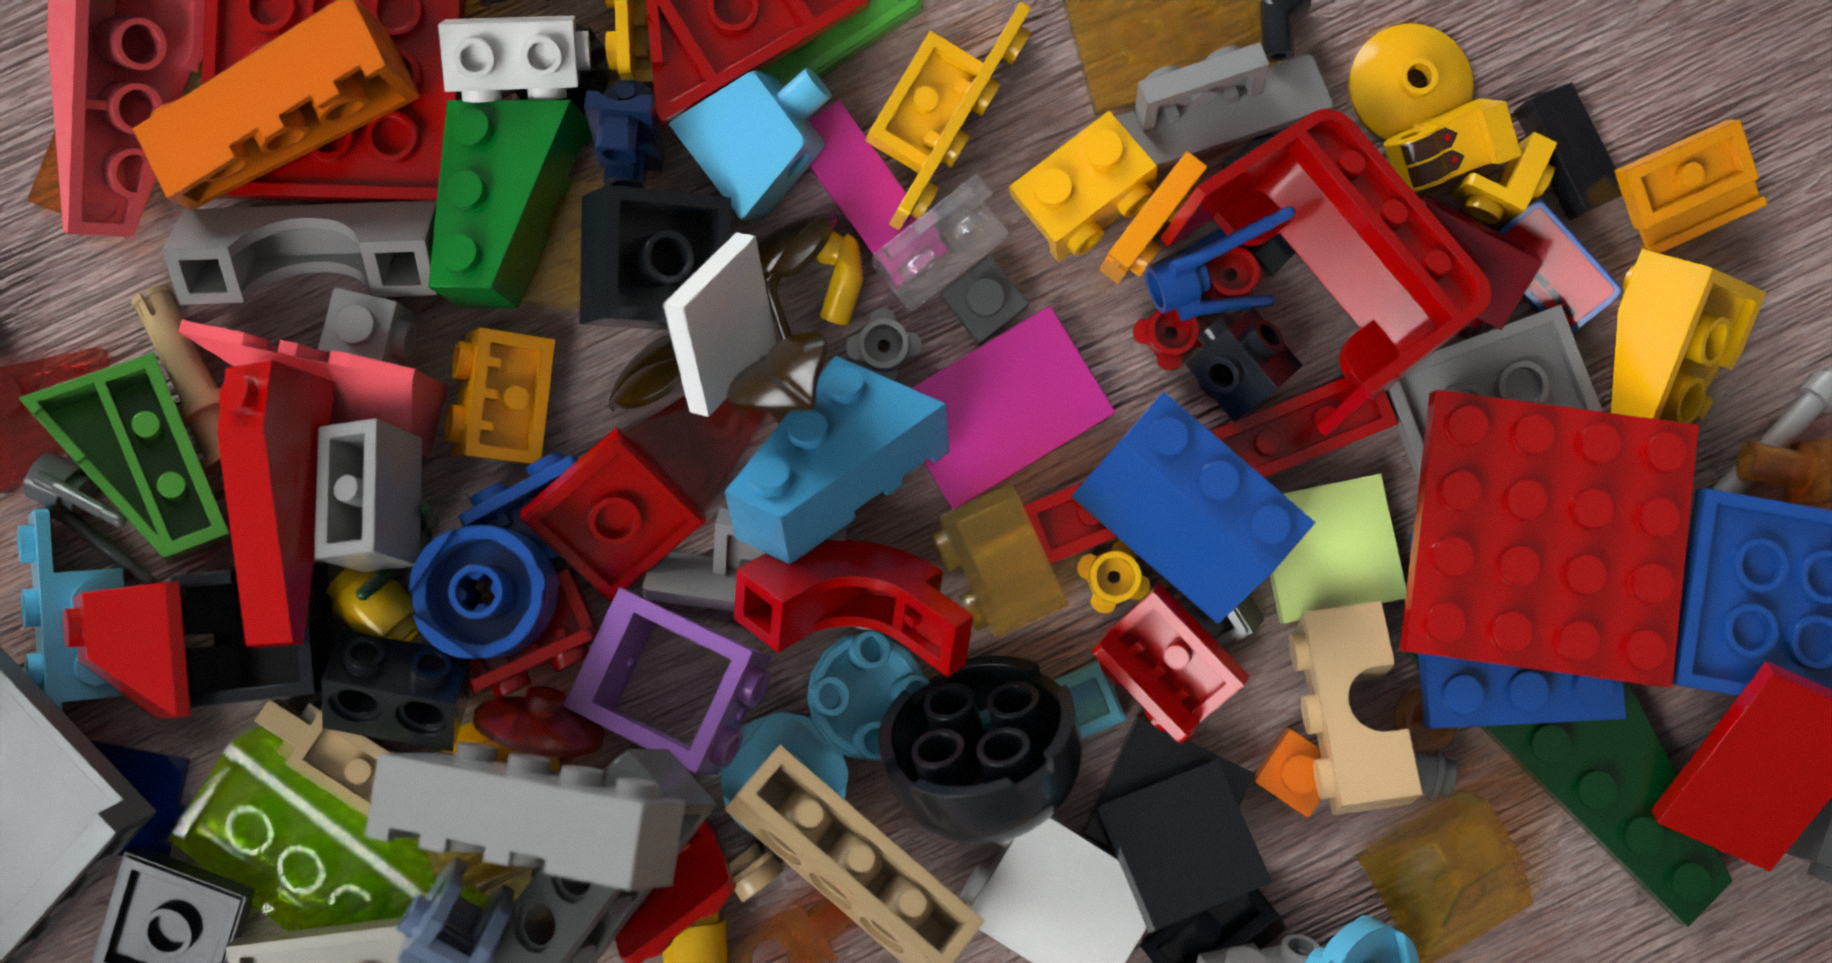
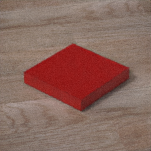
[520,427,707,602]

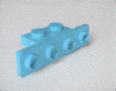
[17,509,124,711]

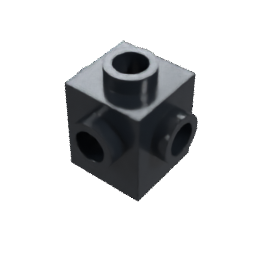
[1185,307,1303,423]

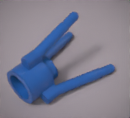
[1145,206,1296,322]

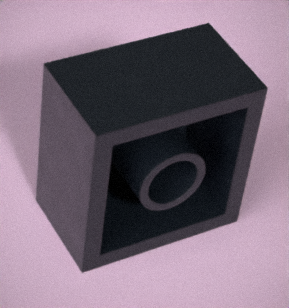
[579,185,731,330]

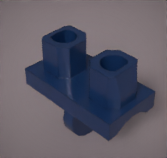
[584,80,664,189]

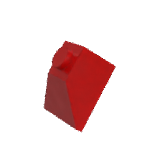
[63,581,191,718]

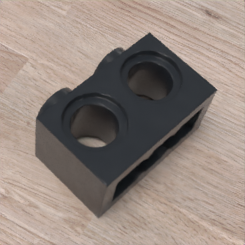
[321,629,471,752]

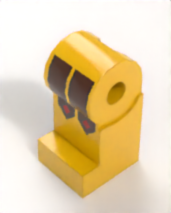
[1383,98,1522,192]

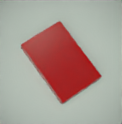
[1651,661,1832,872]

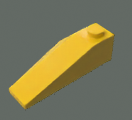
[1611,249,1767,424]

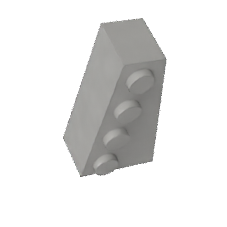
[365,742,685,891]

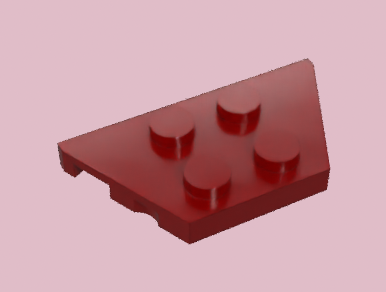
[645,0,871,128]

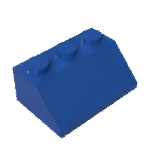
[1071,391,1316,624]

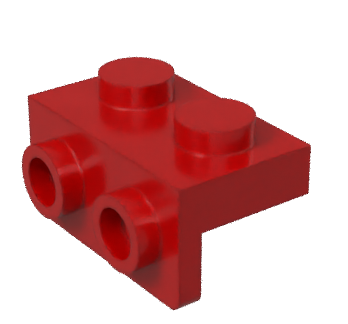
[468,569,599,699]
[1092,583,1249,744]

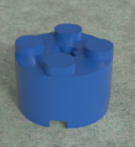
[409,525,560,659]

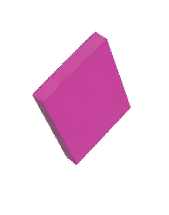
[911,305,1116,511]

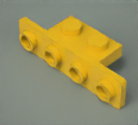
[865,1,1032,230]

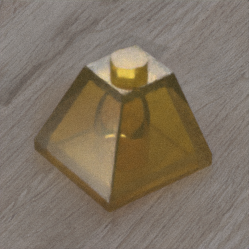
[1355,791,1533,963]

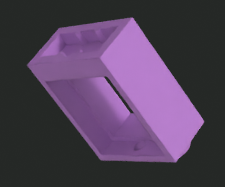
[563,587,772,775]

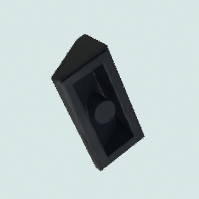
[1514,82,1622,221]
[1140,889,1286,963]

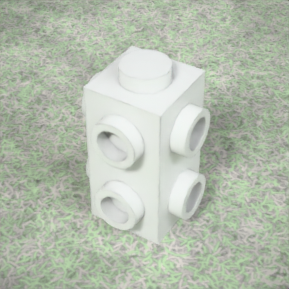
[438,15,591,102]

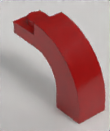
[734,540,974,677]

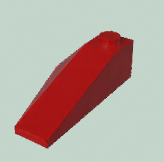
[217,360,335,648]

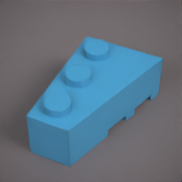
[724,356,949,565]

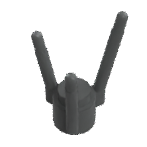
[23,452,156,585]

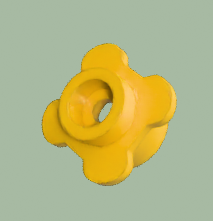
[1077,541,1150,614]

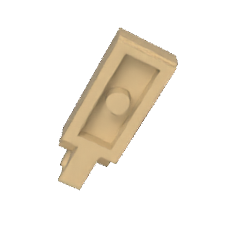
[254,698,397,817]

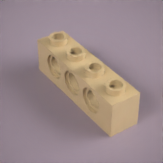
[724,745,984,963]

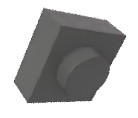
[940,255,1029,346]

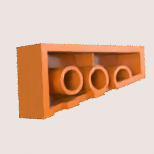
[133,0,421,210]

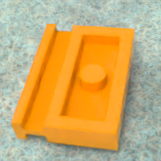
[1614,120,1768,253]
[1099,151,1207,285]

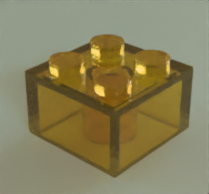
[932,483,1069,639]

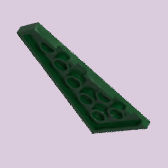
[1404,652,1732,927]

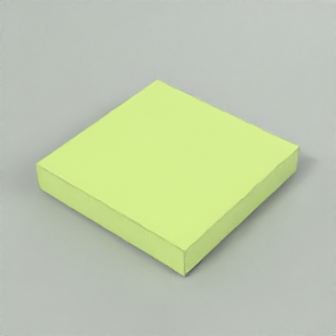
[1270,474,1407,623]

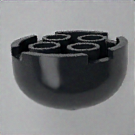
[878,656,1082,844]

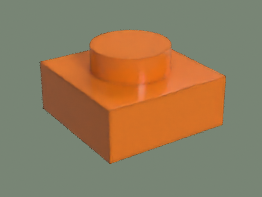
[1251,727,1321,818]

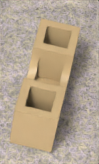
[1289,601,1423,815]

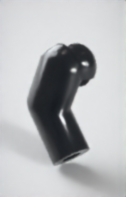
[1260,0,1312,62]

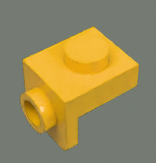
[1450,132,1557,224]

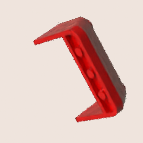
[1160,109,1491,437]

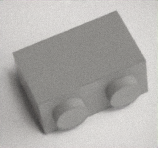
[315,418,422,572]

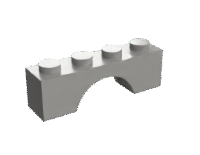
[162,200,437,305]

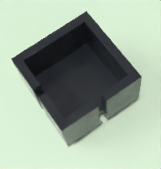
[171,563,335,708]

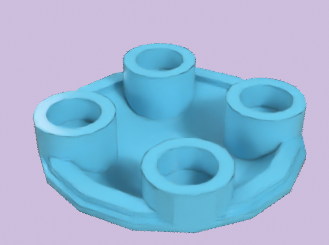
[807,630,930,761]

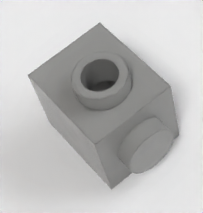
[318,287,417,366]

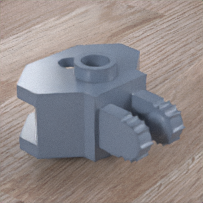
[396,857,515,963]

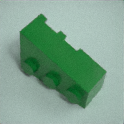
[428,100,592,309]

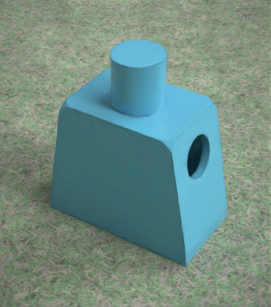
[669,68,832,220]

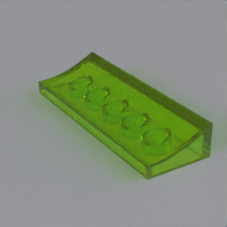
[168,725,488,931]

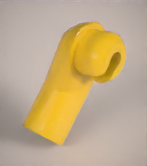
[817,231,863,326]

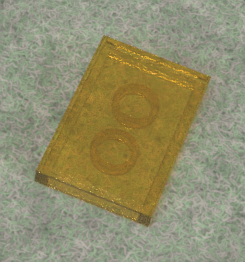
[1062,0,1277,117]

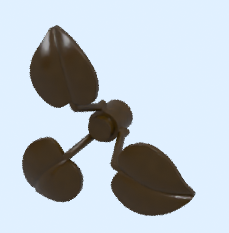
[608,211,838,425]

